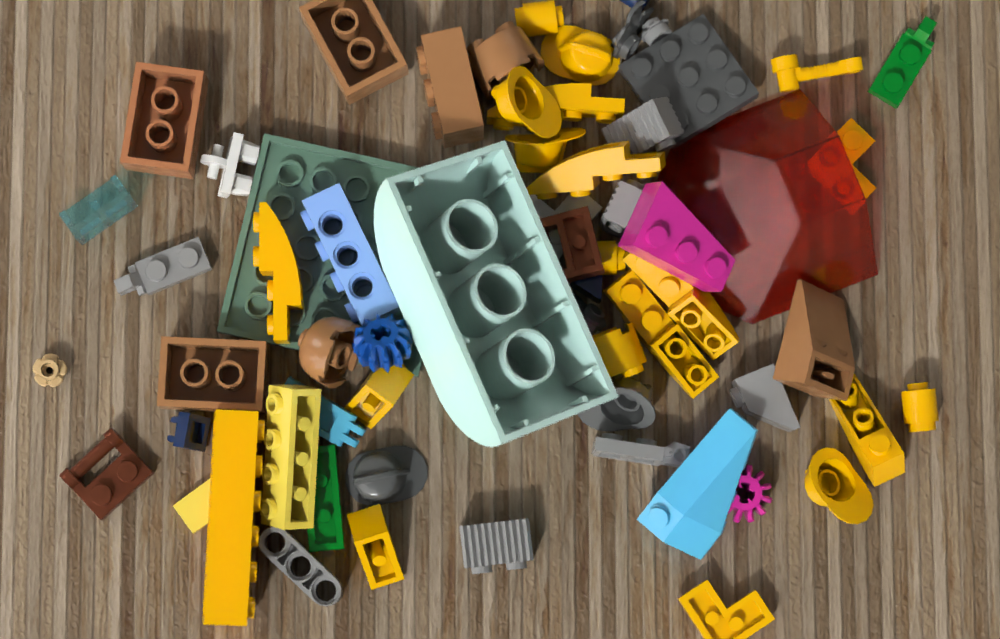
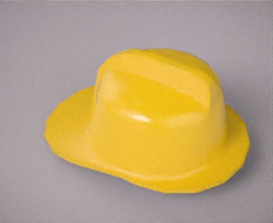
[540,25,620,86]
[491,66,562,138]
[505,128,586,173]
[804,447,874,524]

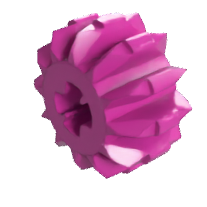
[727,464,772,523]

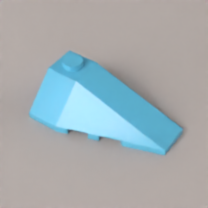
[637,408,758,560]

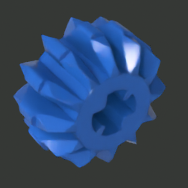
[352,313,413,373]

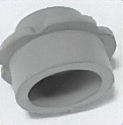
[640,17,672,46]

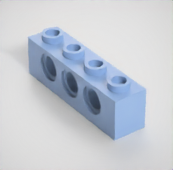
[300,183,400,327]

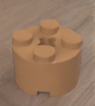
[466,21,544,100]

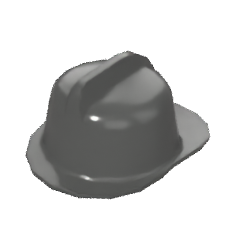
[577,377,656,431]
[345,446,427,506]

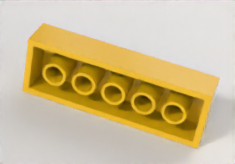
[202,409,265,626]

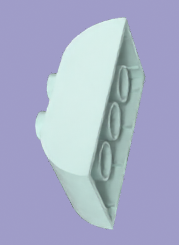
[374,140,619,447]

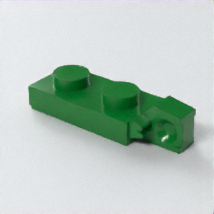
[867,16,937,109]

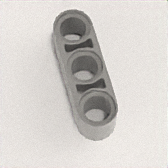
[259,527,343,606]

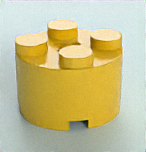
[592,322,647,378]

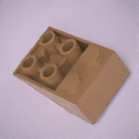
[773,279,855,401]

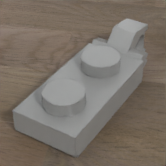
[113,237,212,296]
[591,433,690,468]

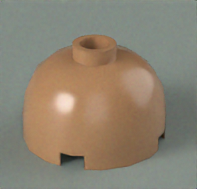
[298,317,360,389]

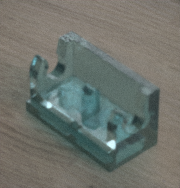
[59,175,138,245]

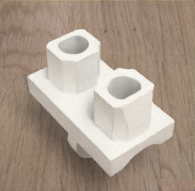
[200,132,260,198]

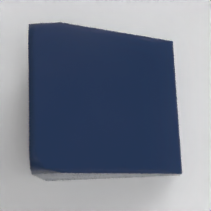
[569,275,602,304]

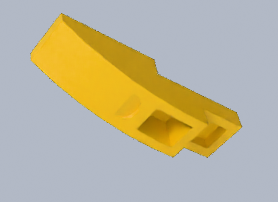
[487,83,625,132]
[526,141,666,199]
[253,202,304,344]
[622,251,740,361]
[603,269,719,399]

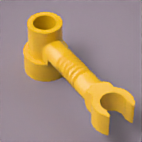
[770,54,864,93]

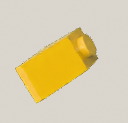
[345,363,414,429]
[347,504,404,590]

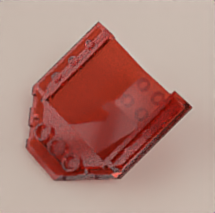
[656,89,878,325]

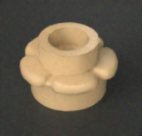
[33,353,67,387]

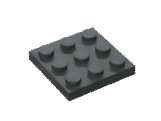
[618,14,759,149]

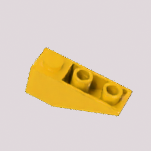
[829,374,905,487]

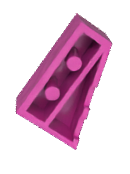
[618,181,736,292]

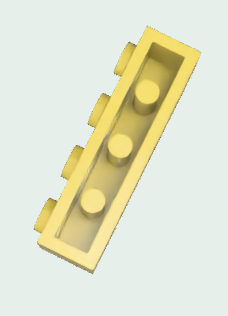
[260,384,321,530]

